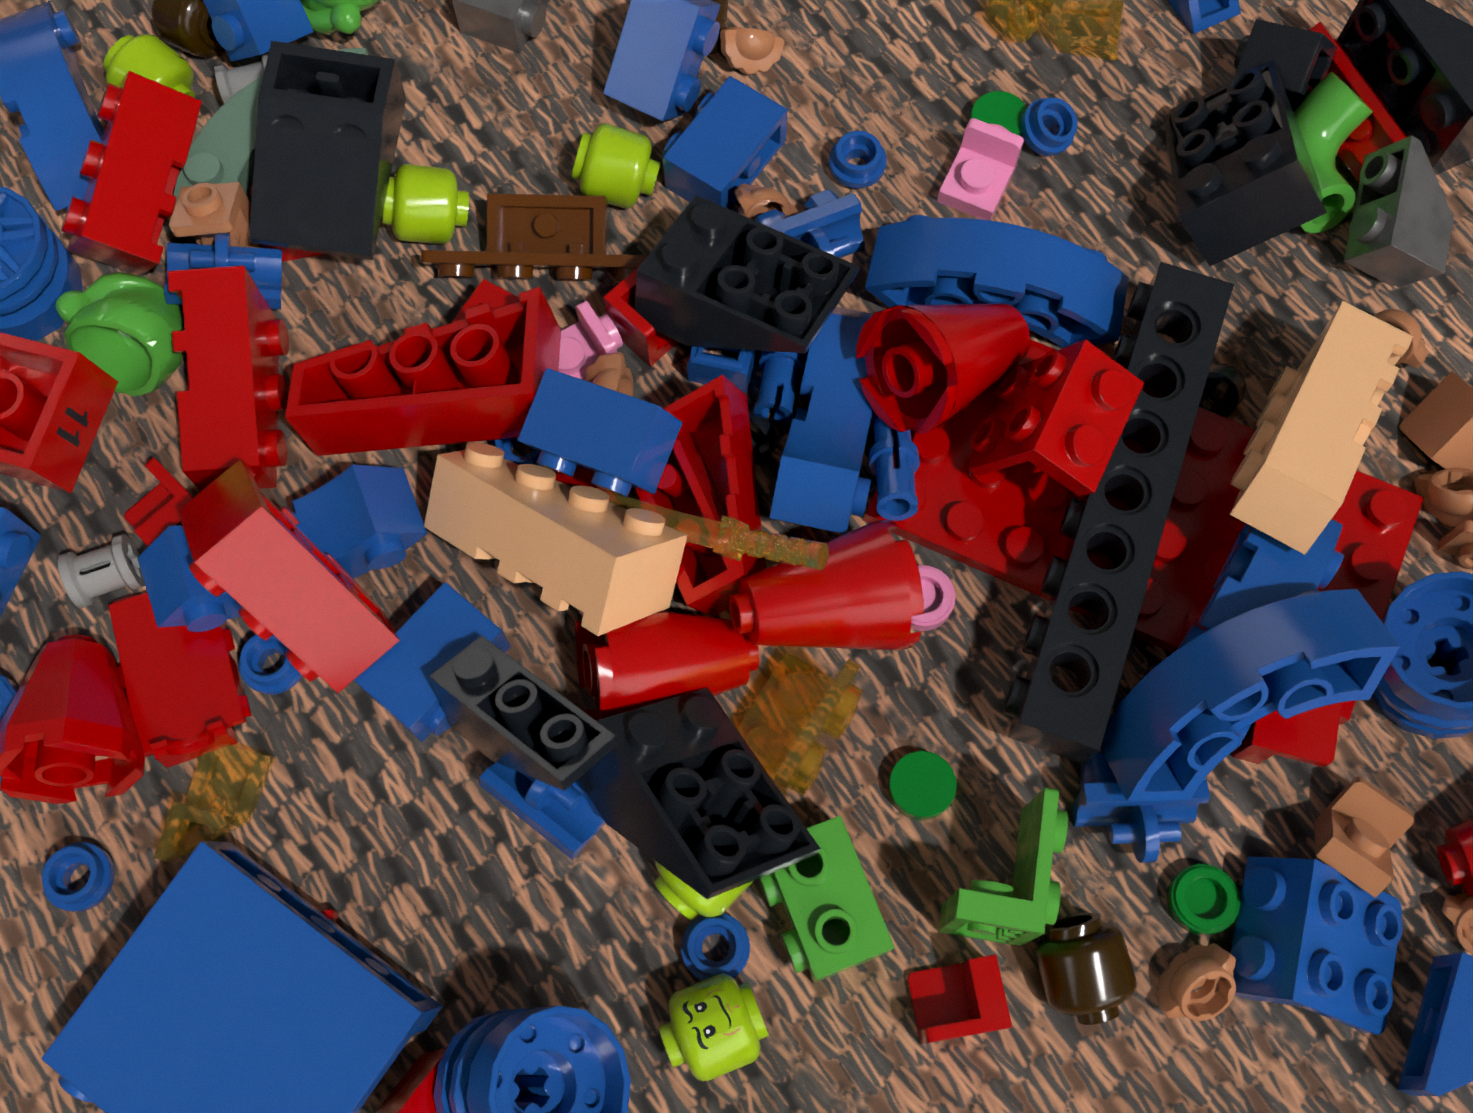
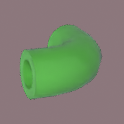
[1294,72,1373,233]

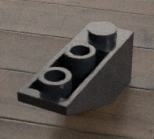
[429,635,618,791]

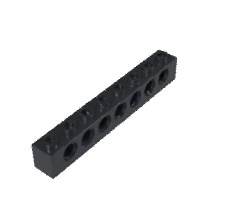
[1003,262,1234,764]

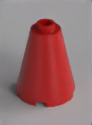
[856,304,1030,434]
[729,520,924,651]
[575,609,759,721]

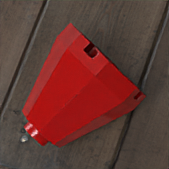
[0,635,145,804]

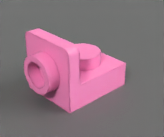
[937,118,1024,220]
[558,300,623,380]

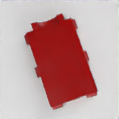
[108,592,252,768]

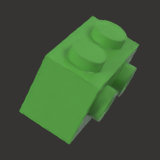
[758,815,895,983]

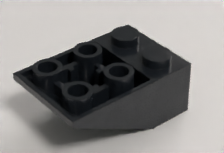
[1337,0,1473,175]
[249,41,406,260]
[1163,60,1327,267]
[634,195,859,353]
[579,687,821,899]

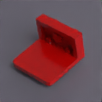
[967,339,1144,496]

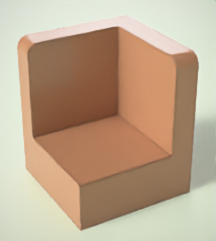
[1399,371,1473,470]

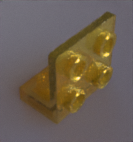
[737,651,864,800]

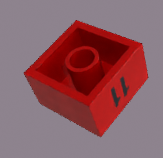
[0,332,118,493]

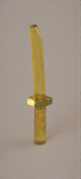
[597,488,829,570]

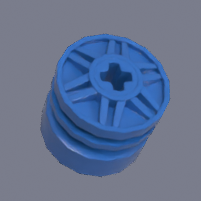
[0,187,83,341]
[1372,571,1473,739]
[433,1006,631,1113]

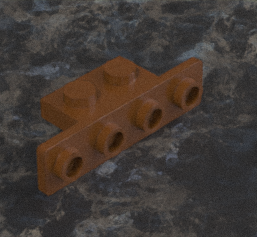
[421,193,648,281]

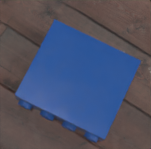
[41,841,442,1113]

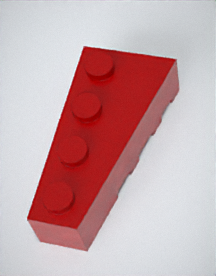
[285,287,561,456]

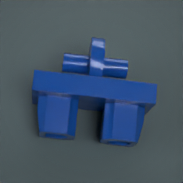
[755,189,865,258]
[164,233,282,311]
[1072,753,1211,863]
[479,763,605,860]

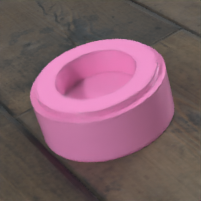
[911,565,956,631]

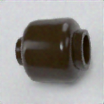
[151,0,226,58]
[1034,912,1137,1025]

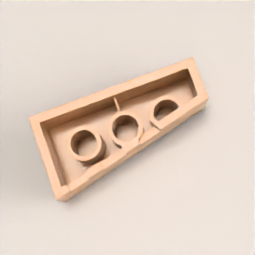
[1230,301,1413,555]
[424,443,688,636]

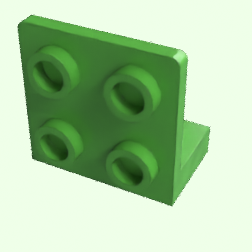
[938,787,1068,947]

